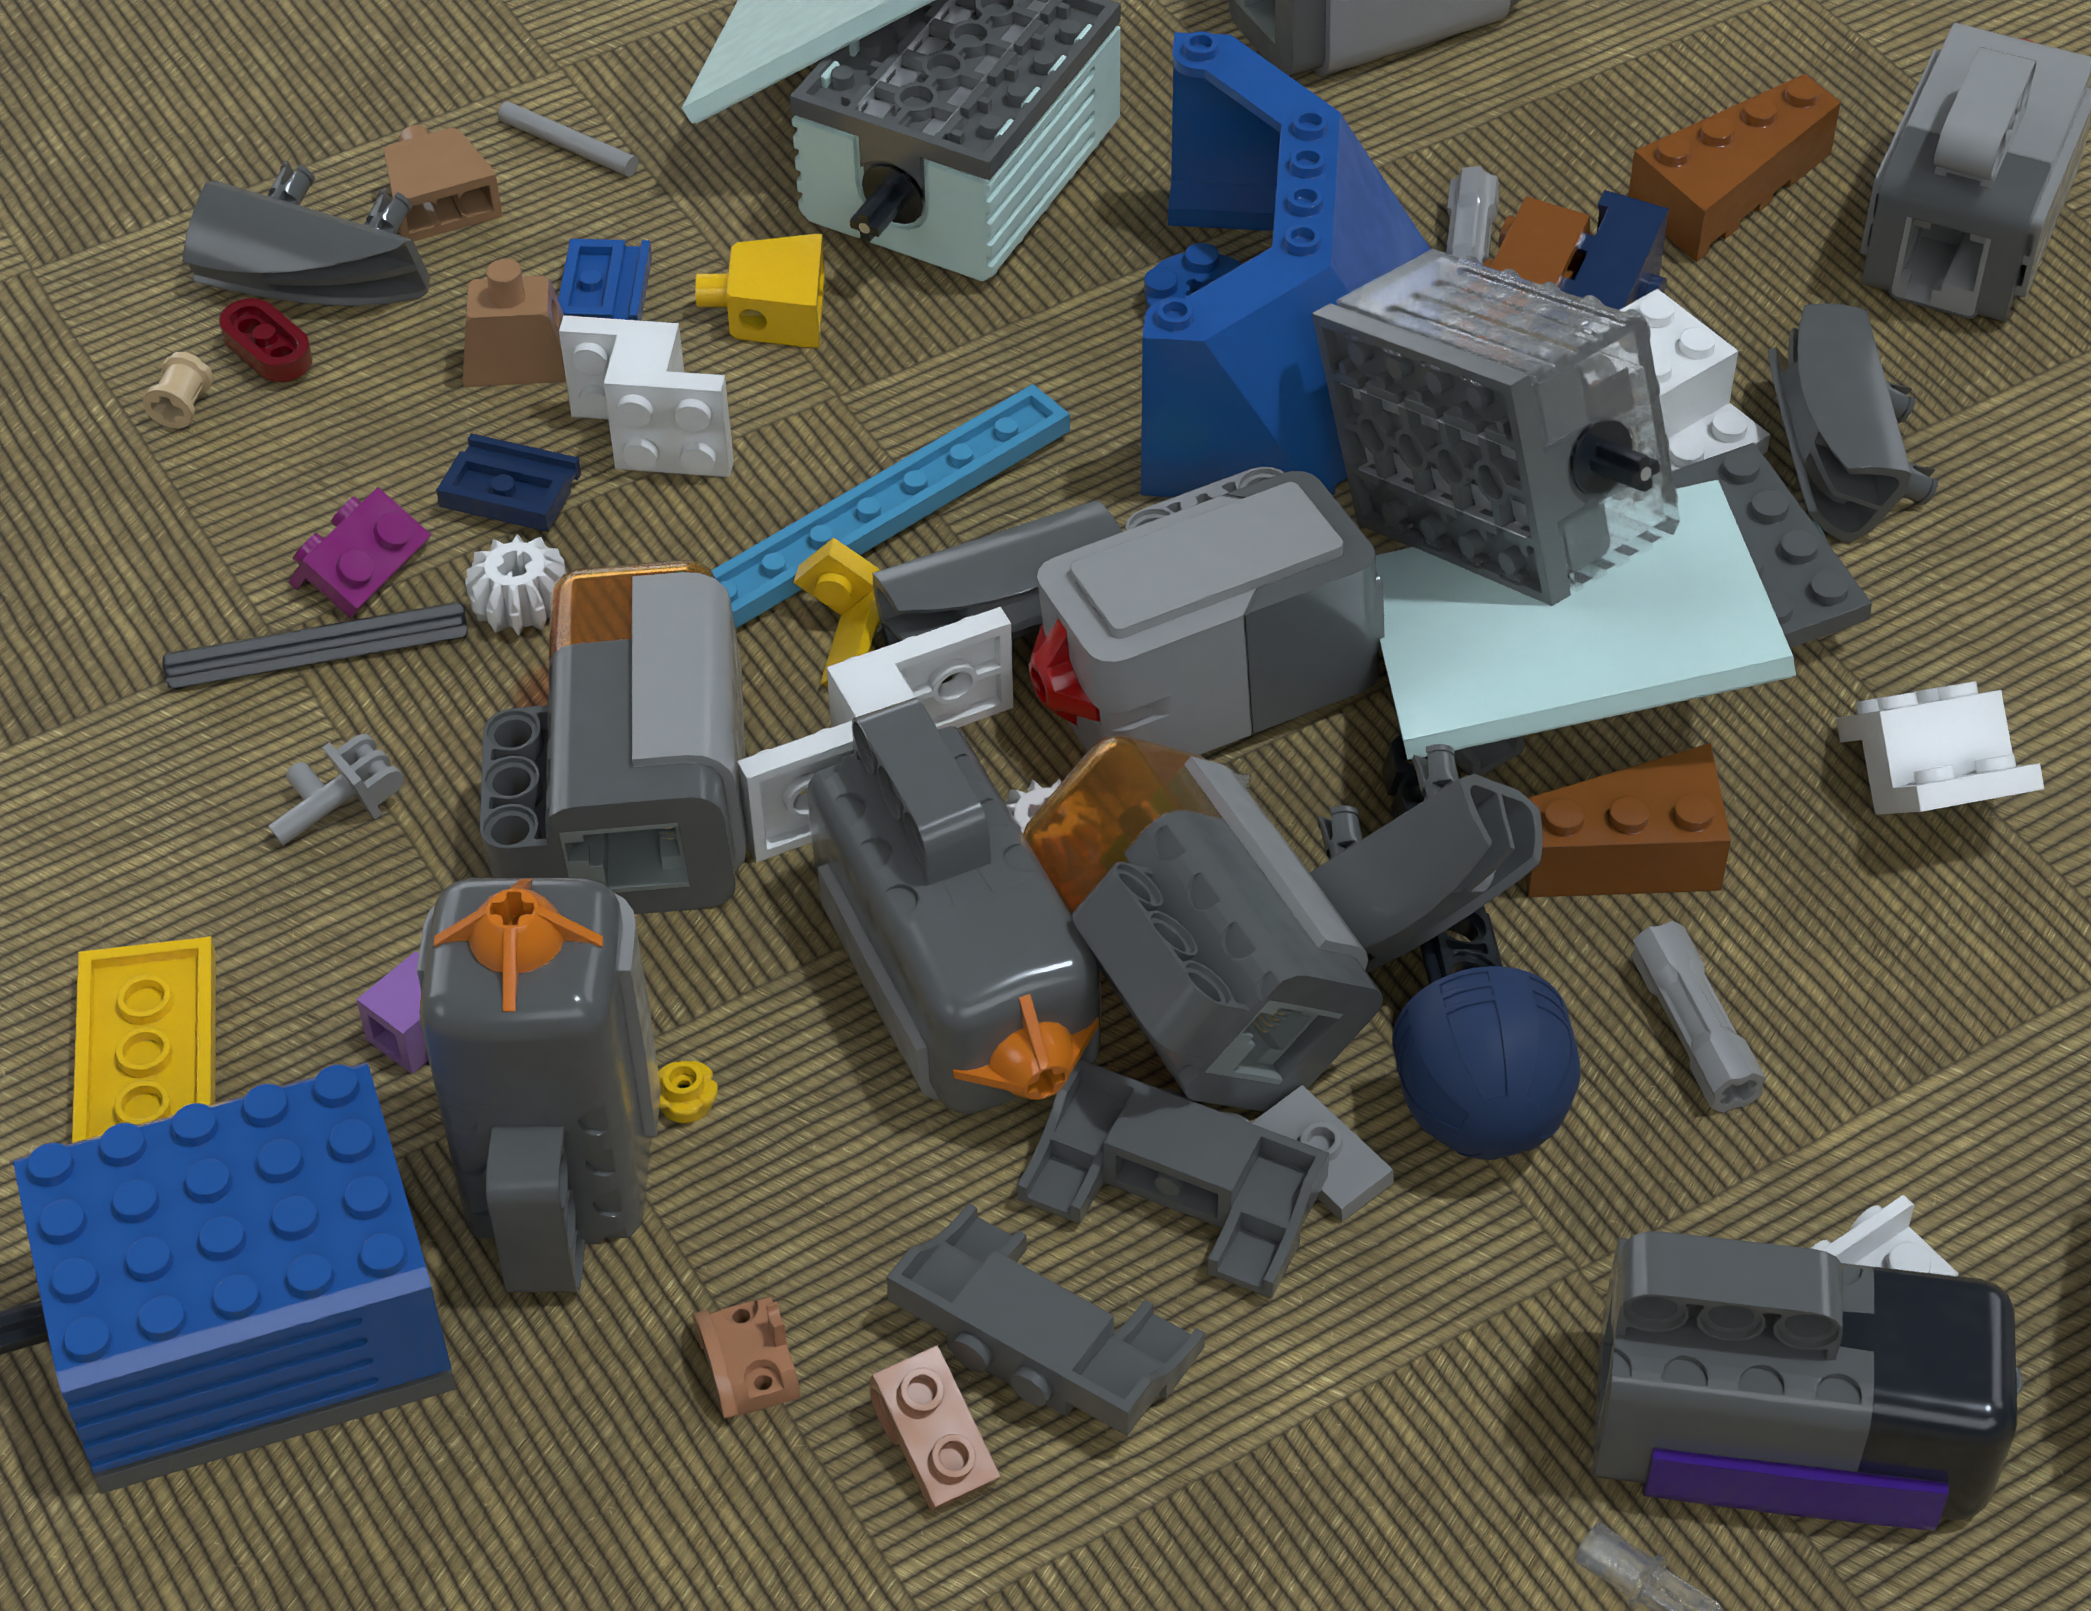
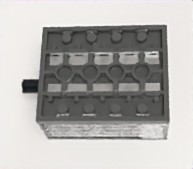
[1312,249,1680,606]

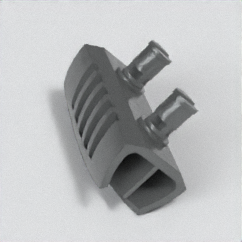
[1768,304,1939,543]
[872,500,1123,646]
[1310,744,1543,973]

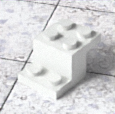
[1569,289,1770,478]
[559,315,734,477]
[1836,681,2044,815]

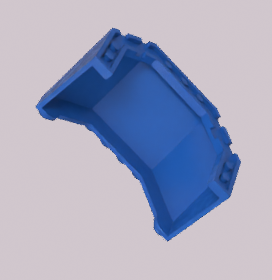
[1141,31,1442,497]

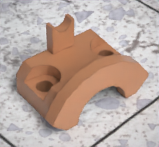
[692,1296,800,1419]

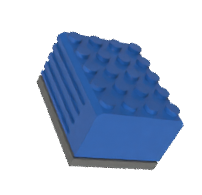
[0,1062,456,1494]

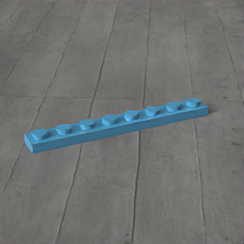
[704,384,1070,629]

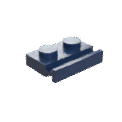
[436,433,581,532]

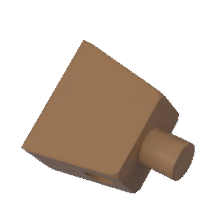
[384,125,503,242]
[463,259,566,387]

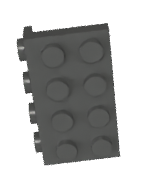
[1635,442,1872,648]

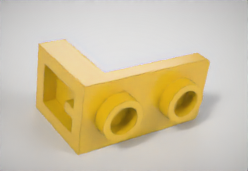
[793,537,881,688]

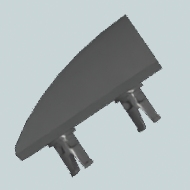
[182,161,430,306]

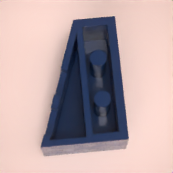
[1532,190,1669,390]

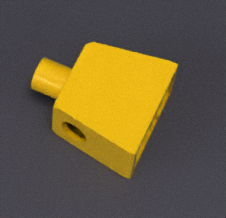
[695,234,825,348]

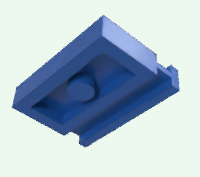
[558,239,652,321]

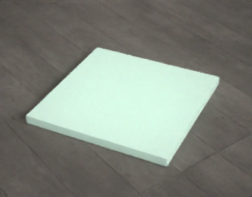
[682,0,935,124]
[1376,480,1796,760]

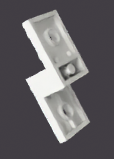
[737,607,1013,863]

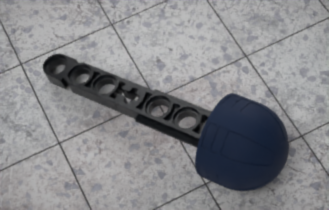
[1382,735,1580,1160]

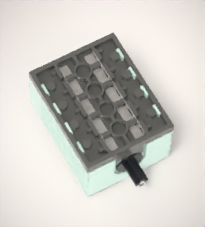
[790,0,1121,281]

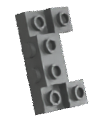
[1017,1059,1330,1298]
[886,1203,1205,1436]

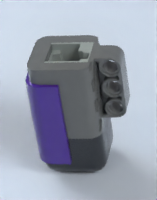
[1592,1231,2023,1531]

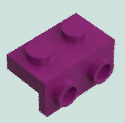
[288,487,431,618]

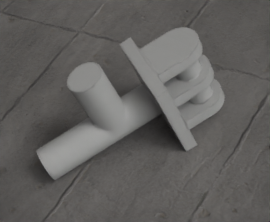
[268,734,404,846]

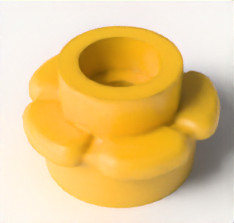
[658,1061,718,1123]

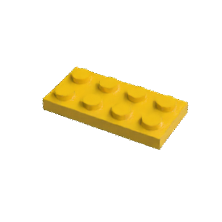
[72,936,216,1143]

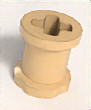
[143,352,213,429]

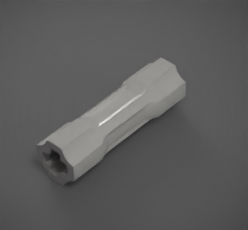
[1438,166,1500,314]
[1631,921,1766,1113]

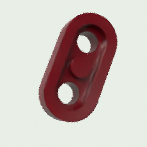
[219,298,313,382]

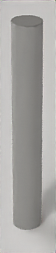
[498,101,638,177]

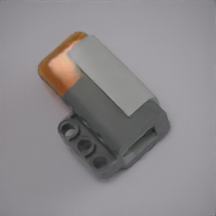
[480,560,746,914]
[1023,734,1383,1111]

